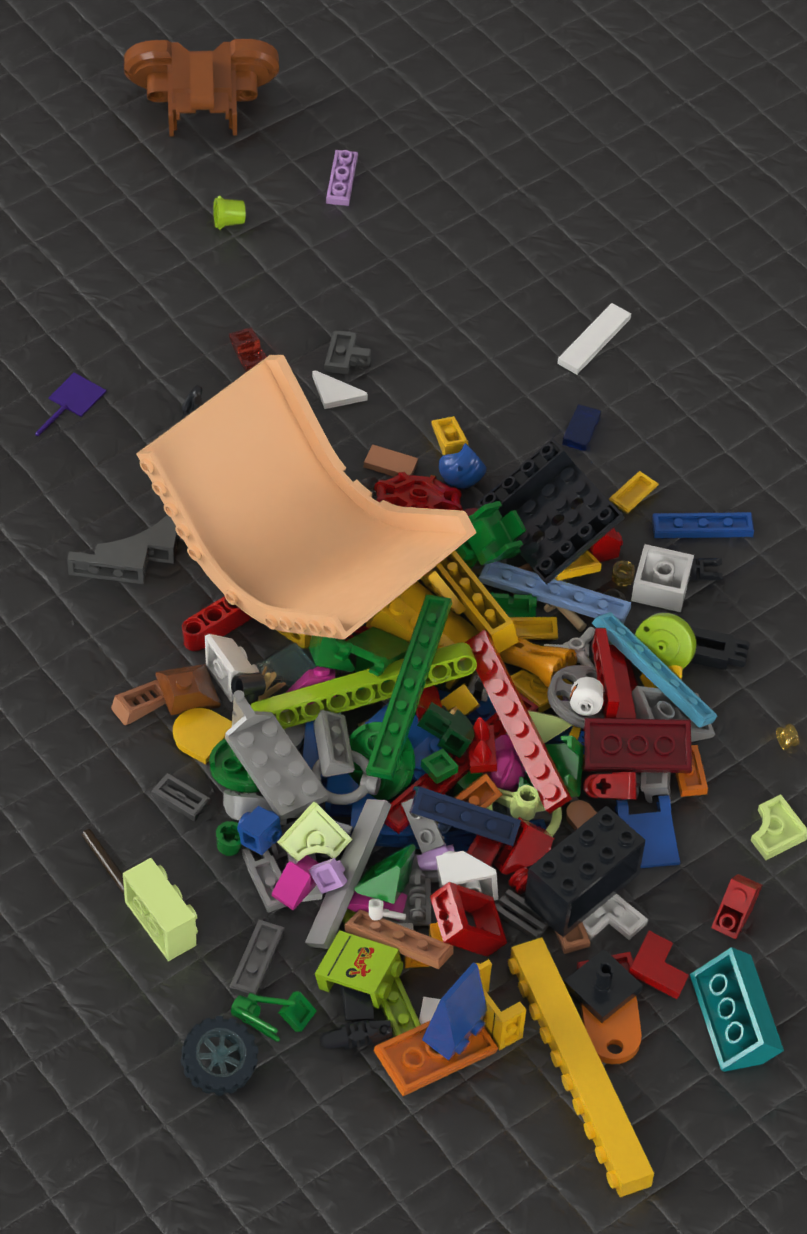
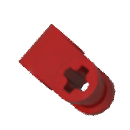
[583,772,636,799]

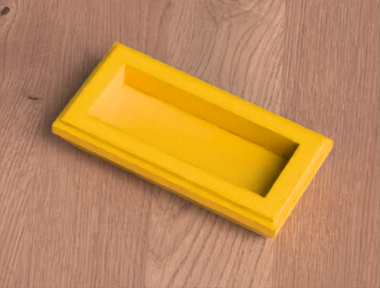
[609,471,659,514]
[509,617,558,640]

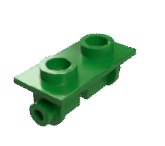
[491,592,537,617]

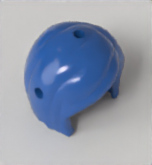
[438,443,487,489]

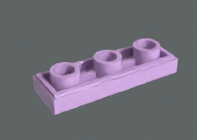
[326,150,358,206]

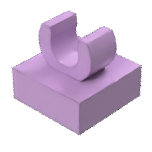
[309,858,347,894]

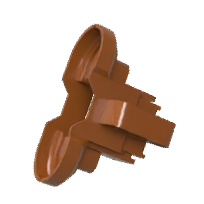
[124,39,279,137]

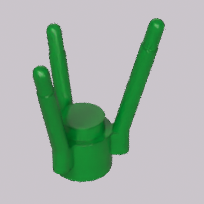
[231,993,296,1042]

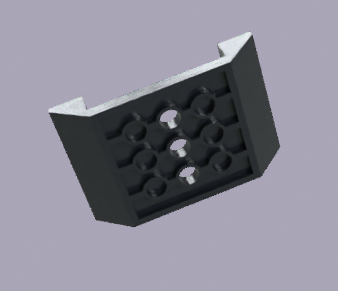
[477,438,625,585]

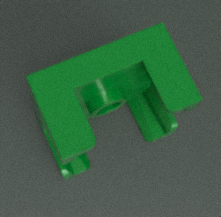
[518,735,584,797]

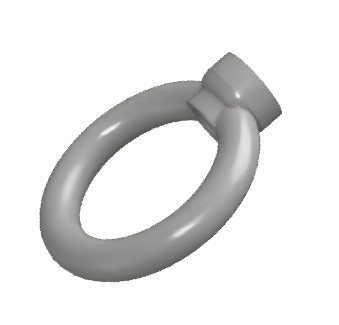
[312,750,381,805]

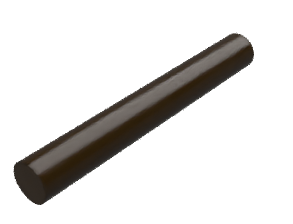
[82,829,124,894]

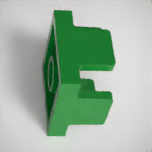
[468,501,526,566]

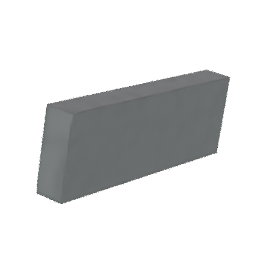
[229,920,285,997]

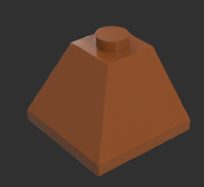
[156,664,221,715]

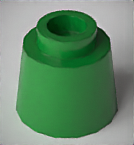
[216,821,242,856]

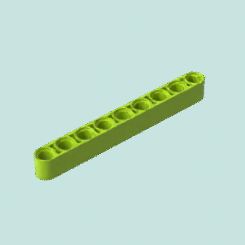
[250,642,477,729]

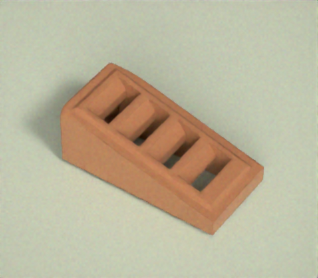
[111,680,166,725]

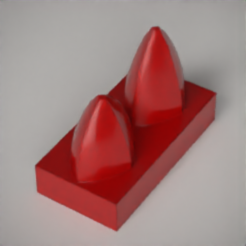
[468,717,497,773]

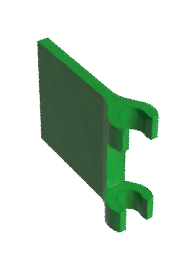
[334,627,410,676]

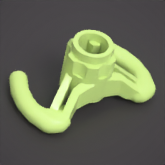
[486,785,562,837]

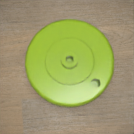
[635,613,696,670]

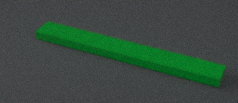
[366,594,452,780]

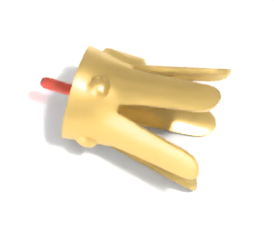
[258,666,286,701]

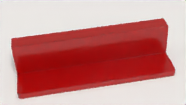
[592,628,636,719]

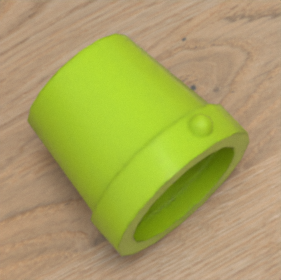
[213,196,246,230]

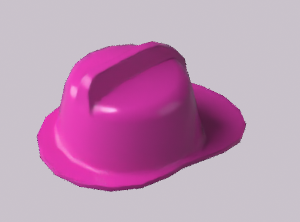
[482,734,526,792]

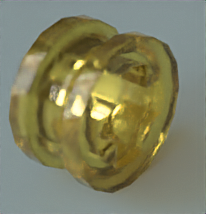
[612,561,635,586]
[776,723,799,750]

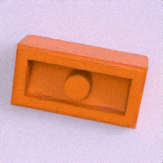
[454,774,503,808]

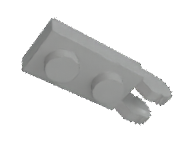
[242,848,286,913]

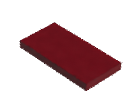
[584,718,692,773]

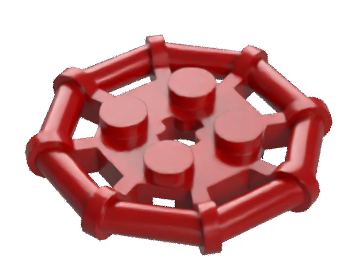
[374,472,463,511]

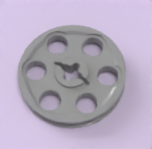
[547,665,604,729]

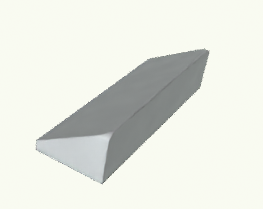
[313,710,355,777]

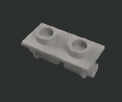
[401,798,445,853]

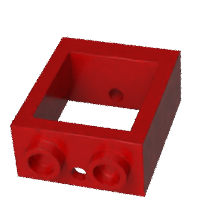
[430,882,507,957]

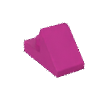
[272,855,319,910]

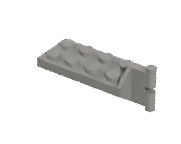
[225,690,328,822]

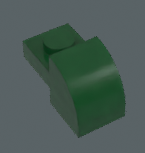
[417,702,474,758]

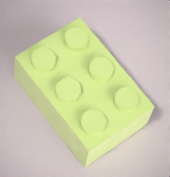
[123,858,198,961]

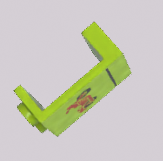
[315,930,403,1009]

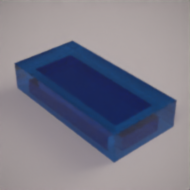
[562,404,601,451]

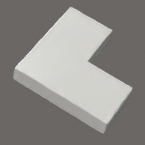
[583,894,648,940]

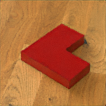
[628,930,689,999]

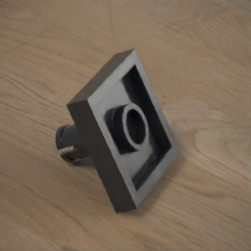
[564,949,643,1023]

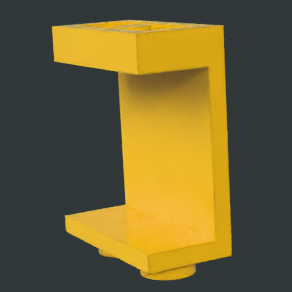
[475,959,526,1051]

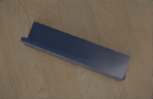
[409,786,521,846]

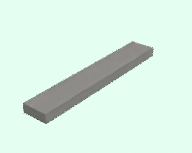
[305,799,391,949]

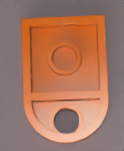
[580,995,642,1064]

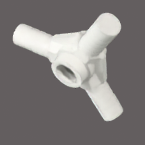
[544,627,595,668]

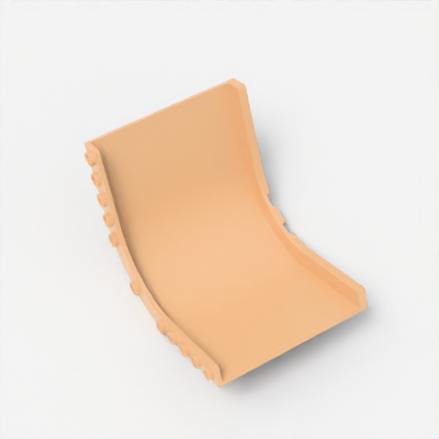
[136,355,476,640]

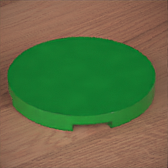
[348,722,415,801]
[209,739,260,793]

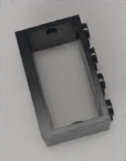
[524,806,646,937]

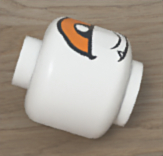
[569,677,605,716]

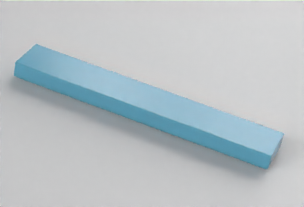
[592,612,718,728]

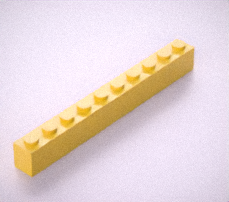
[508,937,654,1197]

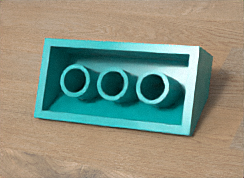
[690,947,784,1072]

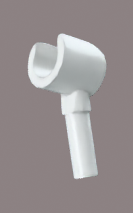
[368,899,406,921]

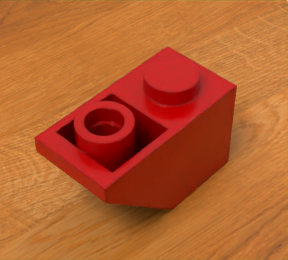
[711,874,763,939]

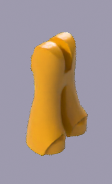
[499,637,577,687]

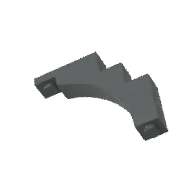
[67,515,184,584]

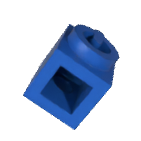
[237,806,282,855]

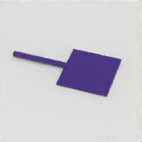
[35,373,107,436]

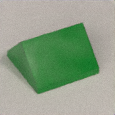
[309,635,356,672]
[354,843,416,904]

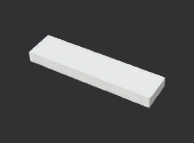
[557,303,631,375]

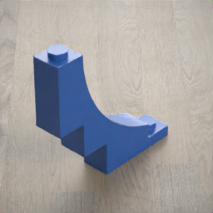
[303,720,420,849]

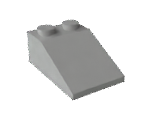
[632,686,715,742]

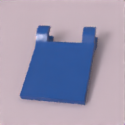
[615,795,680,868]

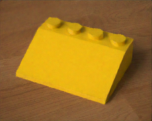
[370,581,479,690]

